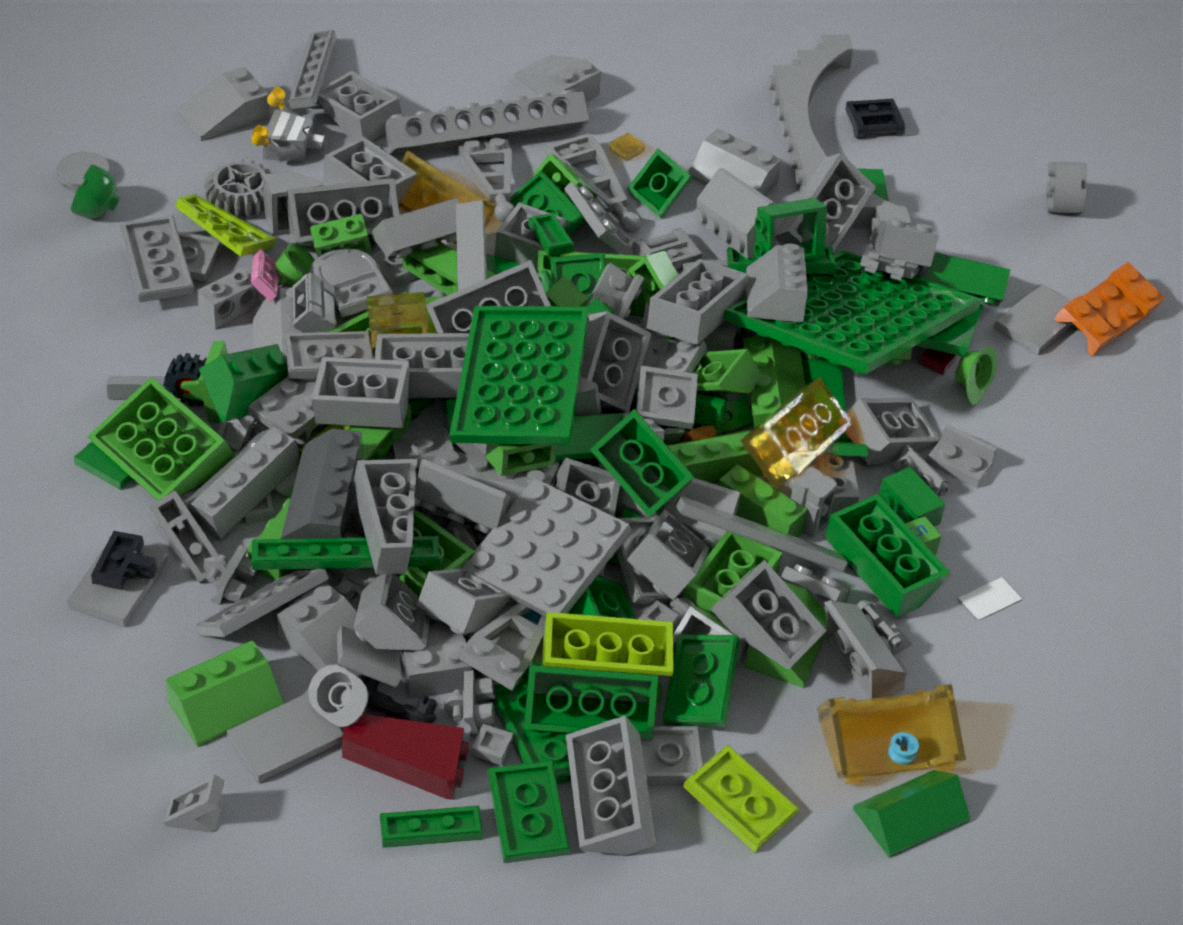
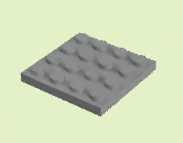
[462,478,632,617]

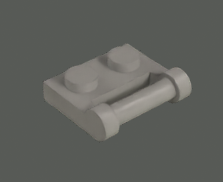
[632,228,702,269]
[781,564,851,603]

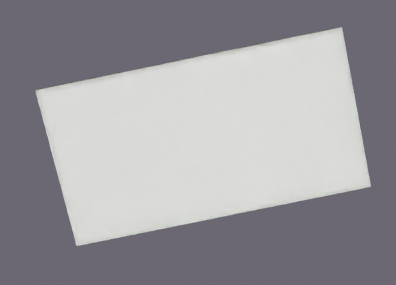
[958,577,1022,620]

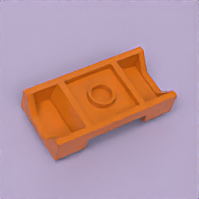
[1055,262,1165,356]

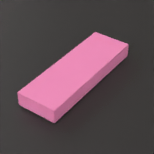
[251,250,279,302]

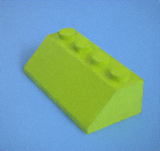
[542,612,673,676]

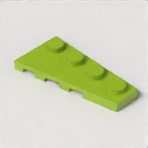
[176,194,276,257]

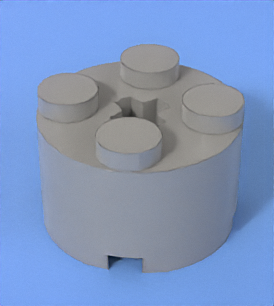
[1046,162,1087,213]

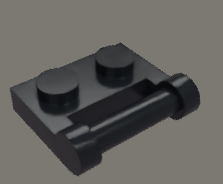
[845,98,905,138]

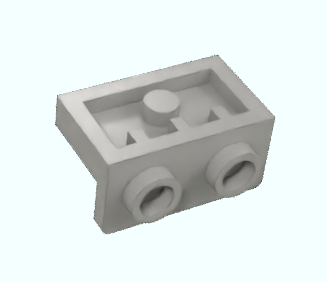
[586,263,644,320]
[926,425,997,488]

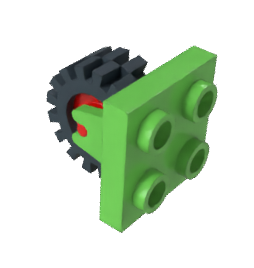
[163,341,230,423]

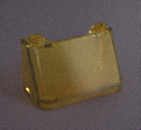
[817,684,966,784]

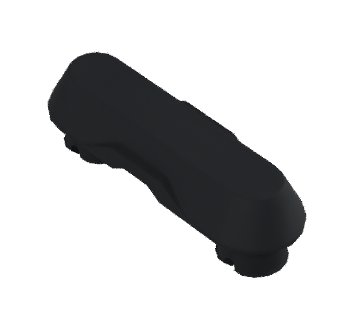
[360,675,438,723]

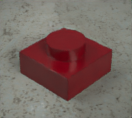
[919,348,957,375]

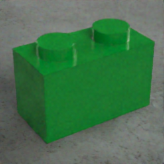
[879,467,946,526]

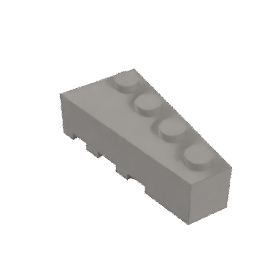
[353,459,417,575]

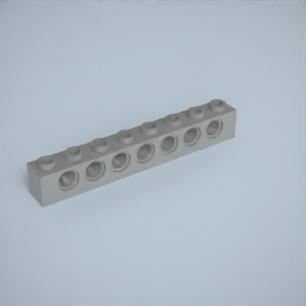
[384,89,589,155]

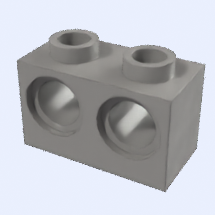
[197,268,260,330]

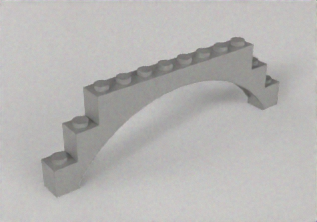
[768,35,912,233]

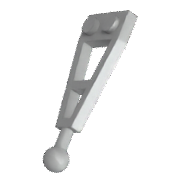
[545,133,641,232]
[457,138,514,222]
[458,603,546,690]

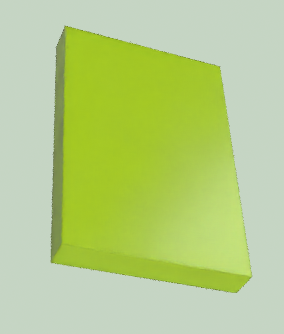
[683,744,800,853]

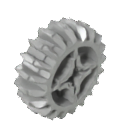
[204,159,270,218]

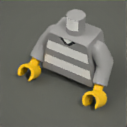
[251,87,326,162]

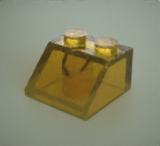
[366,292,428,348]

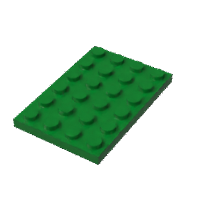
[449,306,590,445]

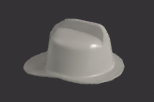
[308,664,368,727]

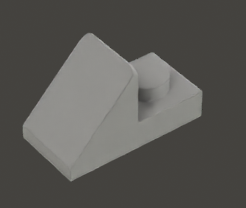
[163,774,225,832]

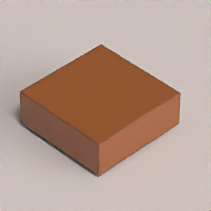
[679,425,716,442]

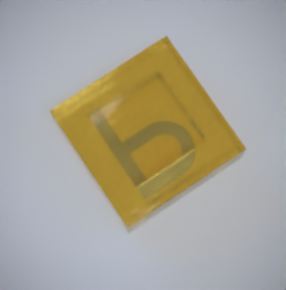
[609,132,645,161]

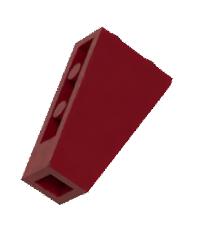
[342,714,469,800]

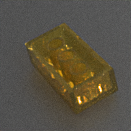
[740,377,853,488]

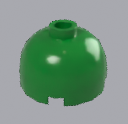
[71,164,120,219]

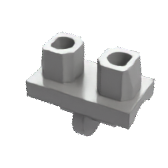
[204,544,258,605]
[444,670,496,737]

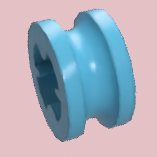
[888,732,919,765]

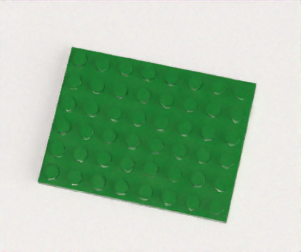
[724,250,981,374]

